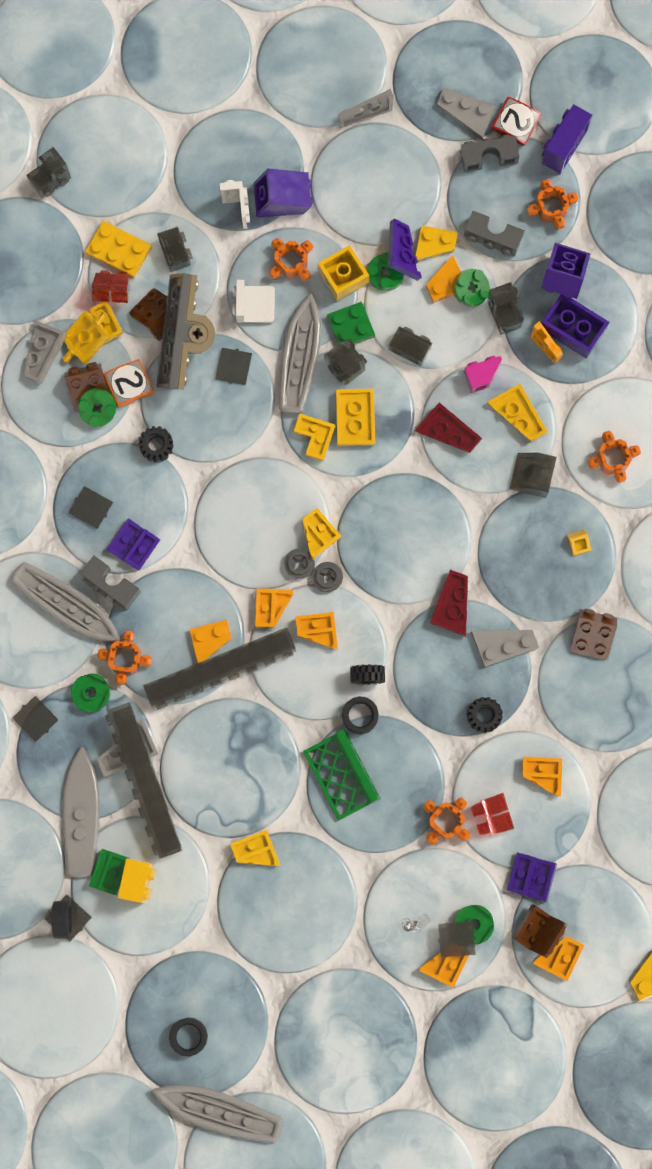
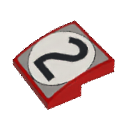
[490,97,542,146]

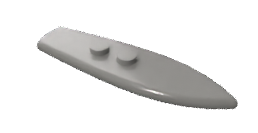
[279,293,321,414]
[11,562,121,642]
[63,746,100,879]
[152,1085,282,1144]

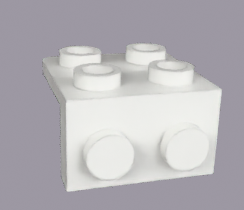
[220,180,250,229]
[233,280,275,323]

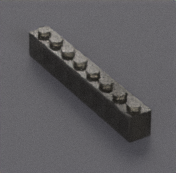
[143,627,296,710]
[105,702,183,859]

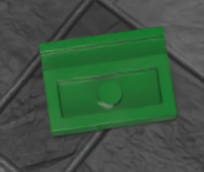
[89,849,129,895]

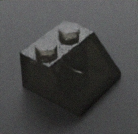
[509,452,557,498]

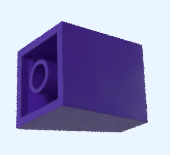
[254,168,313,218]

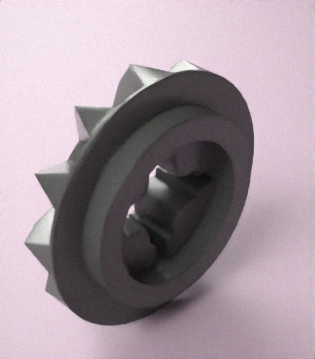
[284,548,315,579]
[312,562,343,592]

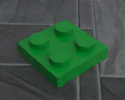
[327,301,375,350]

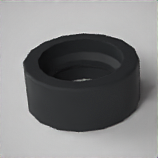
[342,696,379,734]
[51,901,72,939]
[169,1017,208,1057]

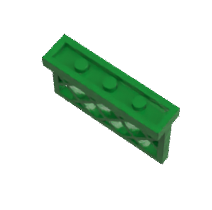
[303,729,381,821]

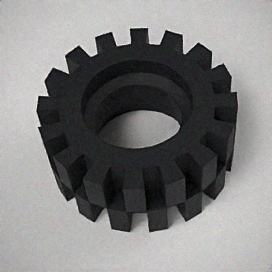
[138,426,174,462]
[350,664,385,685]
[467,697,503,733]

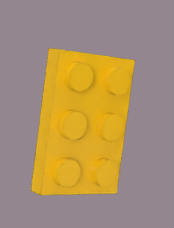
[85,221,152,279]
[336,389,375,446]

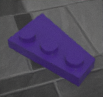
[388,218,422,281]

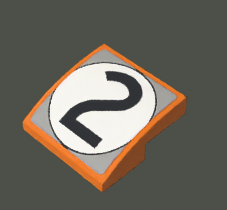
[103,359,155,408]

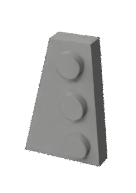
[437,88,495,140]
[338,89,393,128]
[24,320,67,384]
[471,630,539,668]
[97,719,159,778]

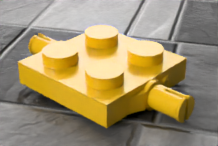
[62,310,110,364]

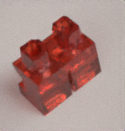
[92,270,130,303]
[471,793,514,836]

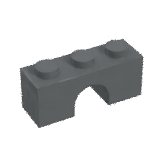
[460,135,520,172]
[463,211,525,256]
[80,555,141,610]

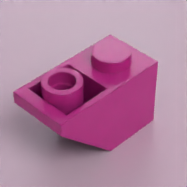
[464,356,502,393]

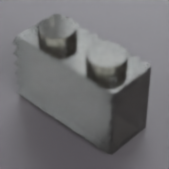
[157,227,193,272]
[388,326,432,366]

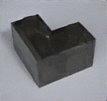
[26,147,71,199]
[487,282,524,335]

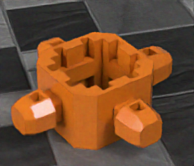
[527,179,579,230]
[269,238,313,282]
[587,431,641,483]
[97,631,152,685]
[423,797,471,845]

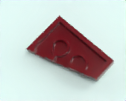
[415,402,482,453]
[430,569,468,637]

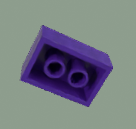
[541,104,593,174]
[541,242,591,299]
[541,294,610,359]

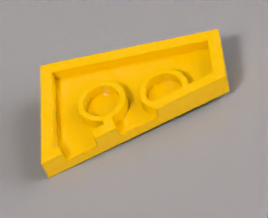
[487,384,548,442]

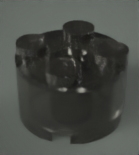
[324,339,367,385]

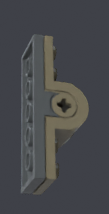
[156,273,215,390]

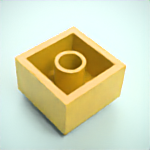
[318,245,369,301]
[118,858,156,904]

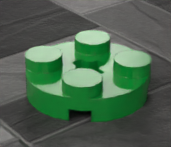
[367,252,404,291]
[453,269,490,307]
[78,388,116,427]
[71,673,111,713]
[454,905,494,945]

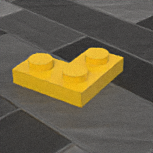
[294,414,335,462]

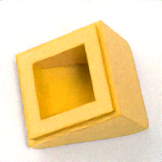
[566,529,592,556]

